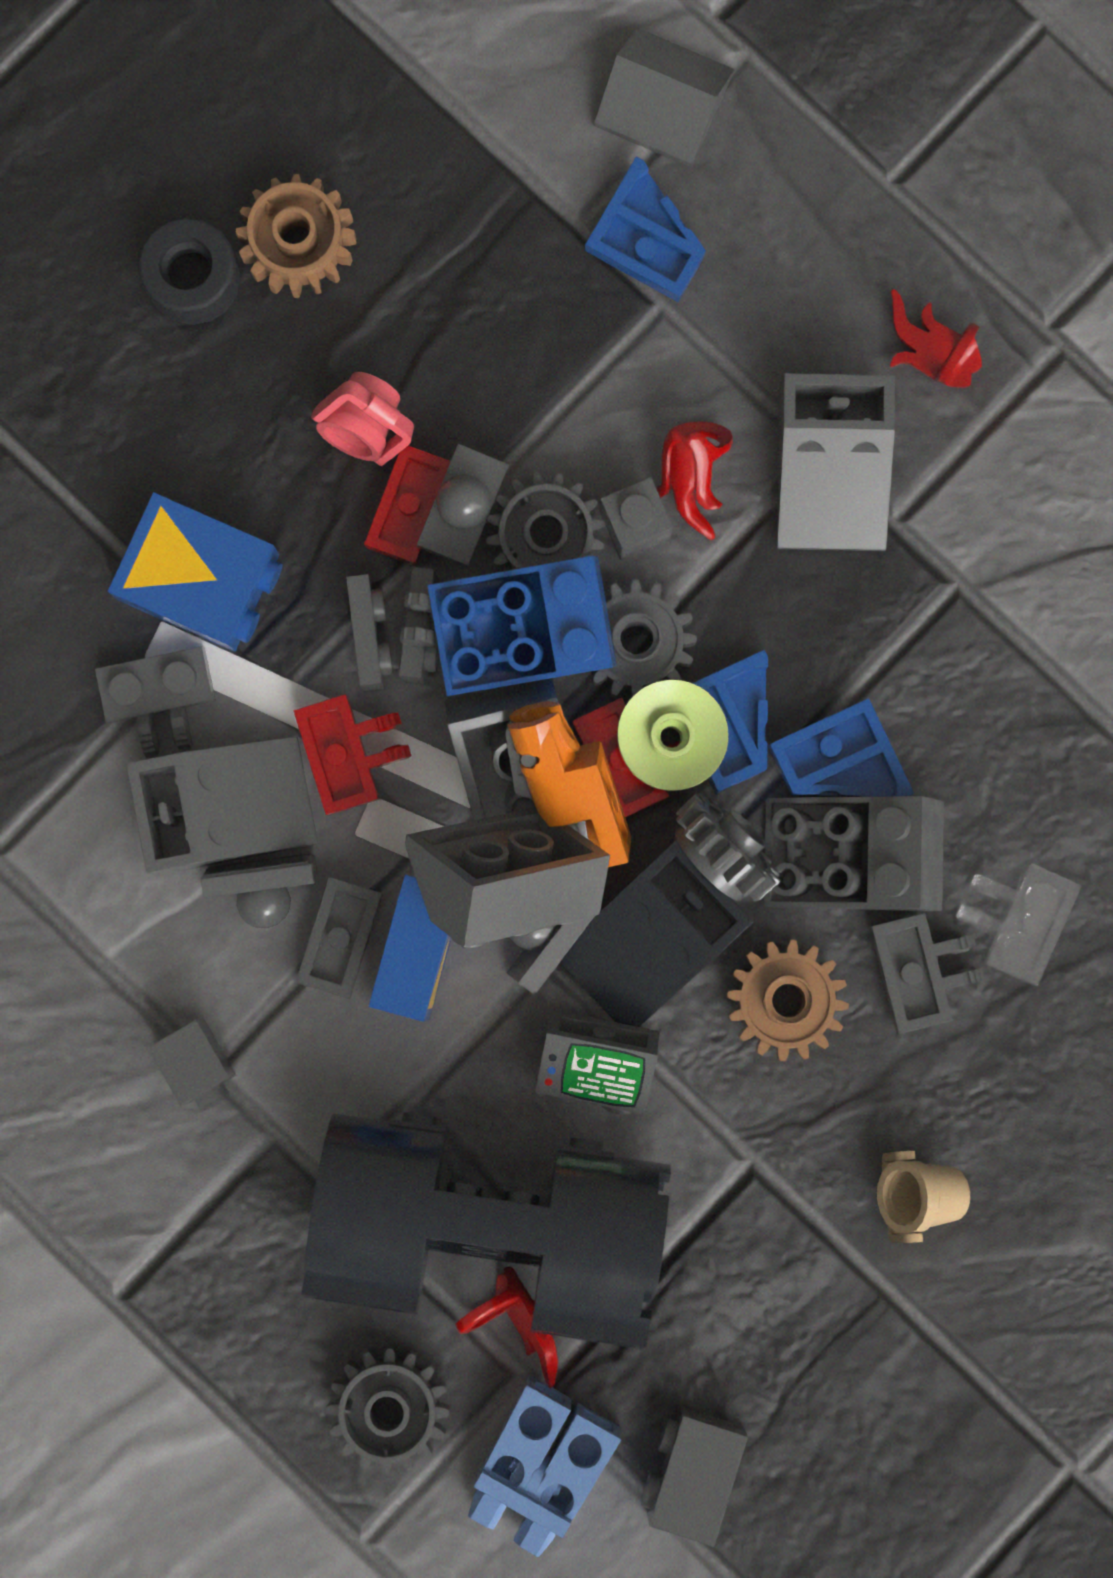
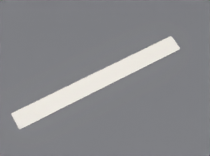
[145,622,470,808]

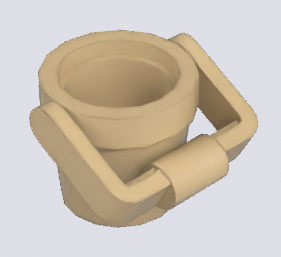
[877,1151,970,1243]

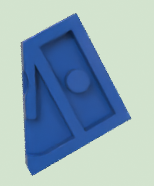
[585,156,706,303]
[692,650,768,794]
[768,698,914,797]

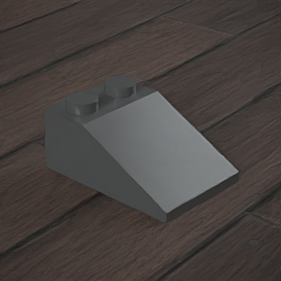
[445,678,588,839]

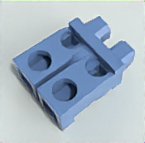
[468,1374,622,1557]

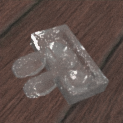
[957,863,1082,986]

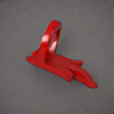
[889,289,982,388]
[656,421,733,540]
[455,1266,558,1388]

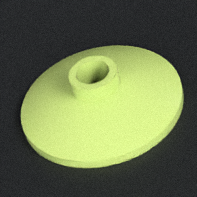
[617,680,729,791]

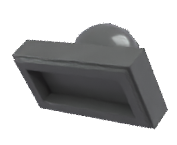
[417,444,509,568]
[201,853,318,928]
[507,916,595,994]

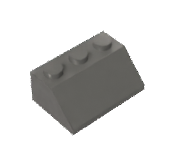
[405,807,610,948]

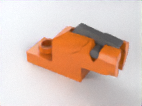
[505,701,632,867]

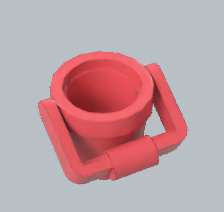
[311,372,414,466]

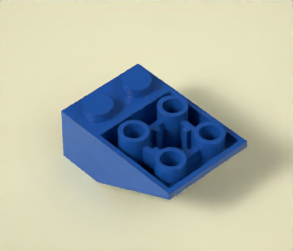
[427,556,617,696]

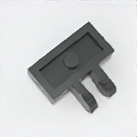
[399,567,440,685]
[95,646,216,759]
[869,913,985,1034]

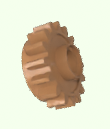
[236,174,357,298]
[726,940,849,1061]

